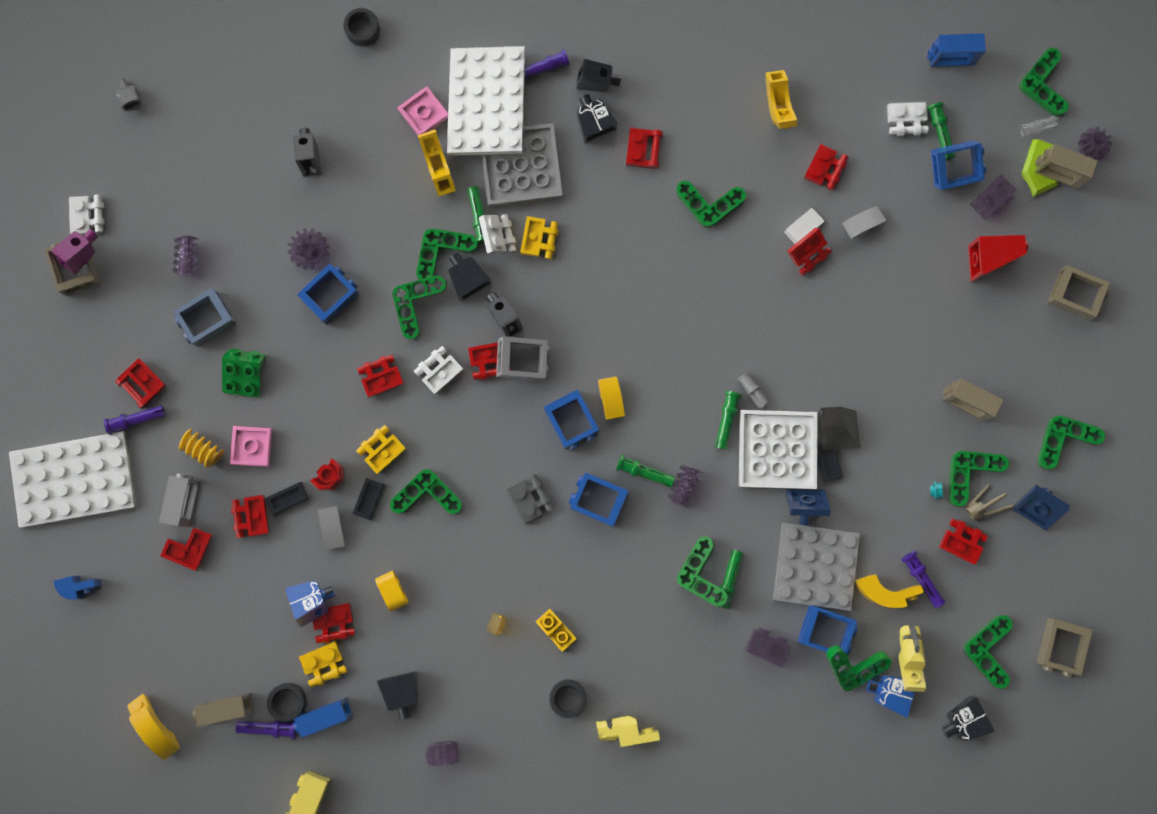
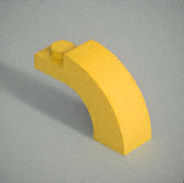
[766,70,797,129]
[417,130,456,197]
[854,574,924,608]
[127,694,180,760]

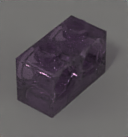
[969,174,1017,220]
[744,627,791,668]

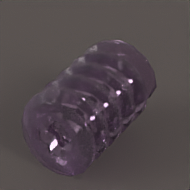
[173,235,199,277]
[668,465,703,509]

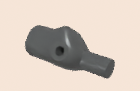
[115,78,142,111]

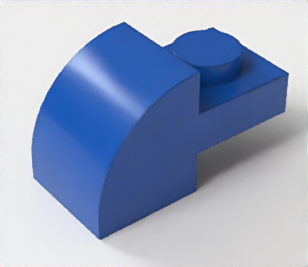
[53,576,102,599]

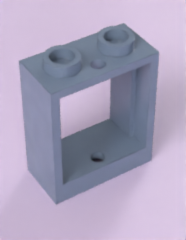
[173,288,236,347]

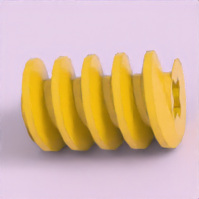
[179,428,224,468]

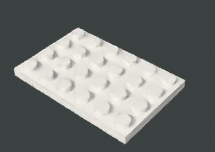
[447,46,525,156]
[9,431,136,528]

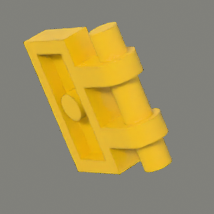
[520,216,559,260]
[356,425,406,475]
[299,641,348,688]

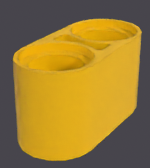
[375,570,409,612]

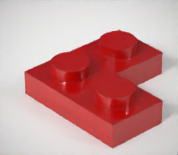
[160,527,213,571]

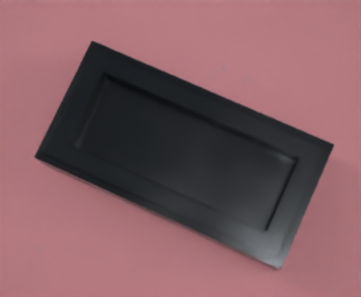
[817,441,843,483]
[352,478,385,521]
[266,481,309,516]

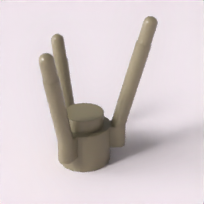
[965,485,1014,521]

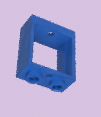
[927,33,986,67]
[931,140,986,190]
[296,264,359,325]
[544,389,599,450]
[568,472,628,527]
[797,605,858,656]
[294,697,353,738]

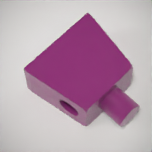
[51,229,98,275]

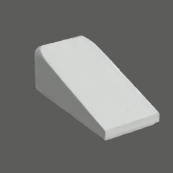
[784,208,825,244]

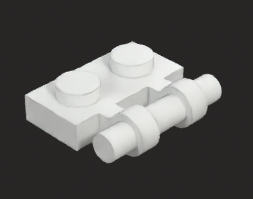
[887,102,928,136]
[69,195,105,235]
[479,214,516,254]
[414,346,463,395]

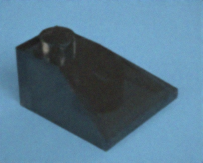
[817,406,861,451]

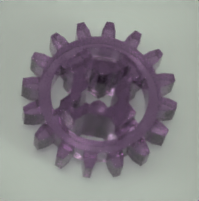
[287,228,330,270]

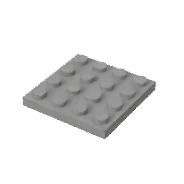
[482,123,563,207]
[773,523,860,611]

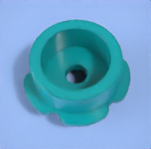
[930,481,943,500]

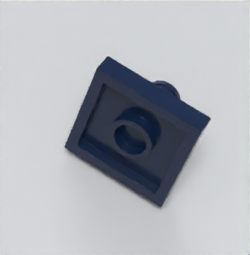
[1013,485,1070,530]
[786,489,831,526]

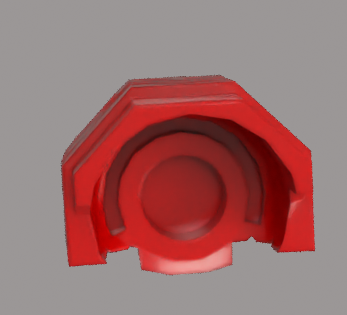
[310,458,344,491]

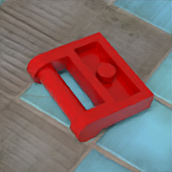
[625,127,663,169]
[115,358,167,409]

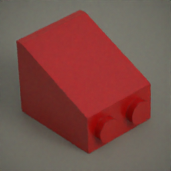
[968,235,1029,282]

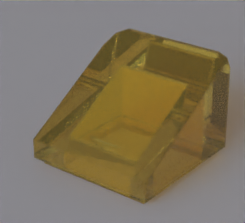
[487,612,507,636]

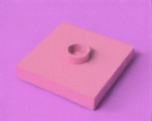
[397,86,448,135]
[230,426,273,467]

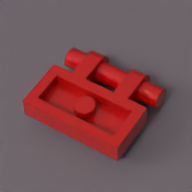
[804,144,849,191]
[787,227,832,276]
[468,342,511,380]
[357,354,404,398]
[231,495,270,539]
[938,518,988,565]
[312,603,355,644]

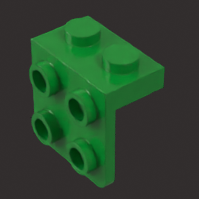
[222,348,266,397]

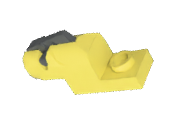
[898,625,926,692]
[596,712,660,747]

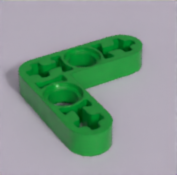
[1019,47,1068,117]
[676,181,746,228]
[416,228,478,283]
[392,276,447,339]
[1038,416,1105,470]
[949,451,1009,507]
[390,469,462,514]
[677,536,729,608]
[963,615,1012,689]
[826,645,892,691]

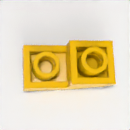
[598,376,625,420]
[536,609,578,652]

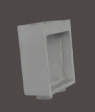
[496,336,550,381]
[159,473,199,527]

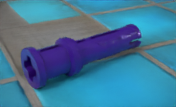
[524,49,570,79]
[104,405,166,435]
[901,550,945,608]
[236,720,297,740]

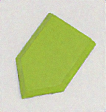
[1021,139,1059,197]

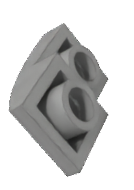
[842,206,887,239]
[317,506,345,550]

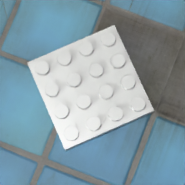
[739,410,817,489]

